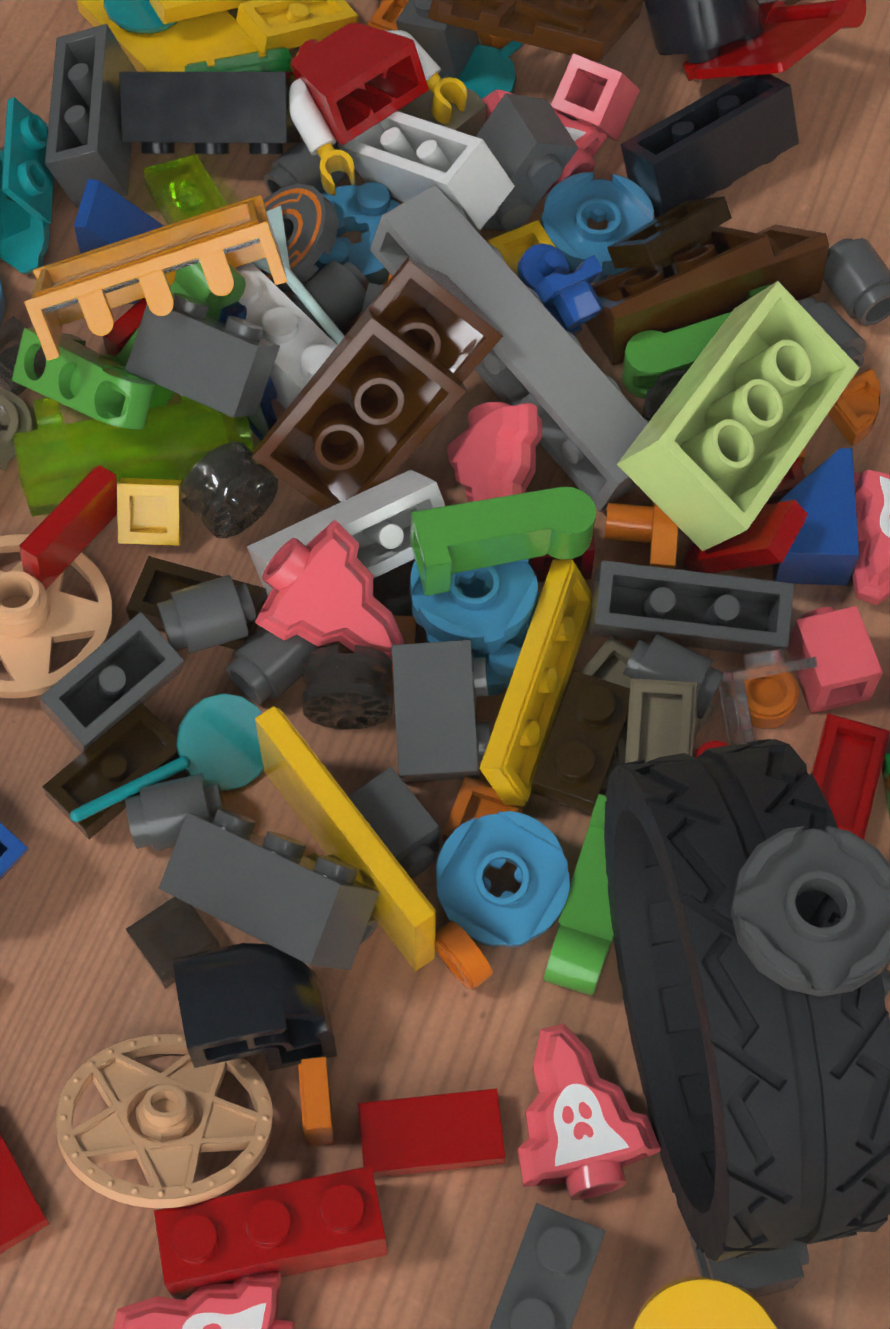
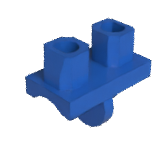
[517,243,604,337]

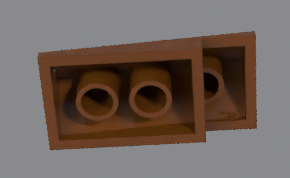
[585,224,829,366]
[251,257,503,510]

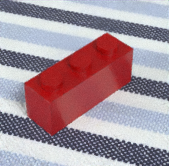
[154,1165,387,1299]

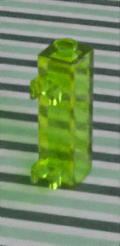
[13,395,254,517]

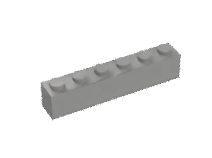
[370,184,649,512]

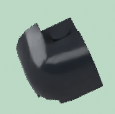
[173,943,337,1071]

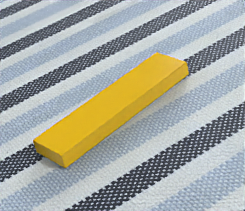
[479,559,593,806]

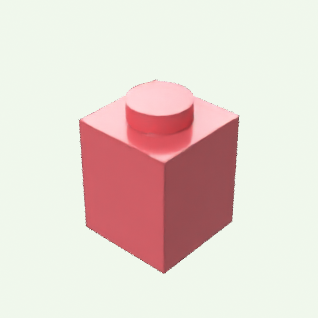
[551,53,640,141]
[786,606,883,714]

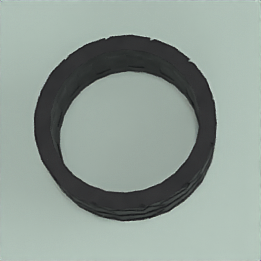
[604,739,890,1262]

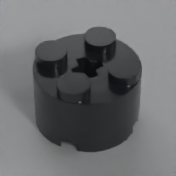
[644,0,763,63]

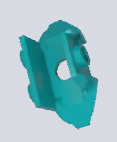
[0,97,54,274]

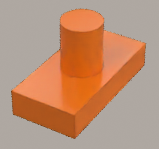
[604,502,678,569]

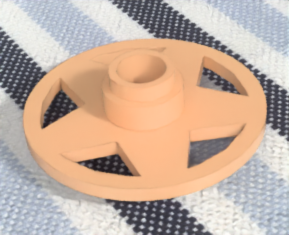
[0,534,113,699]
[56,1034,273,1208]

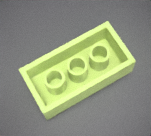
[617,281,859,551]

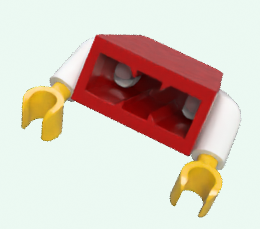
[289,22,467,195]

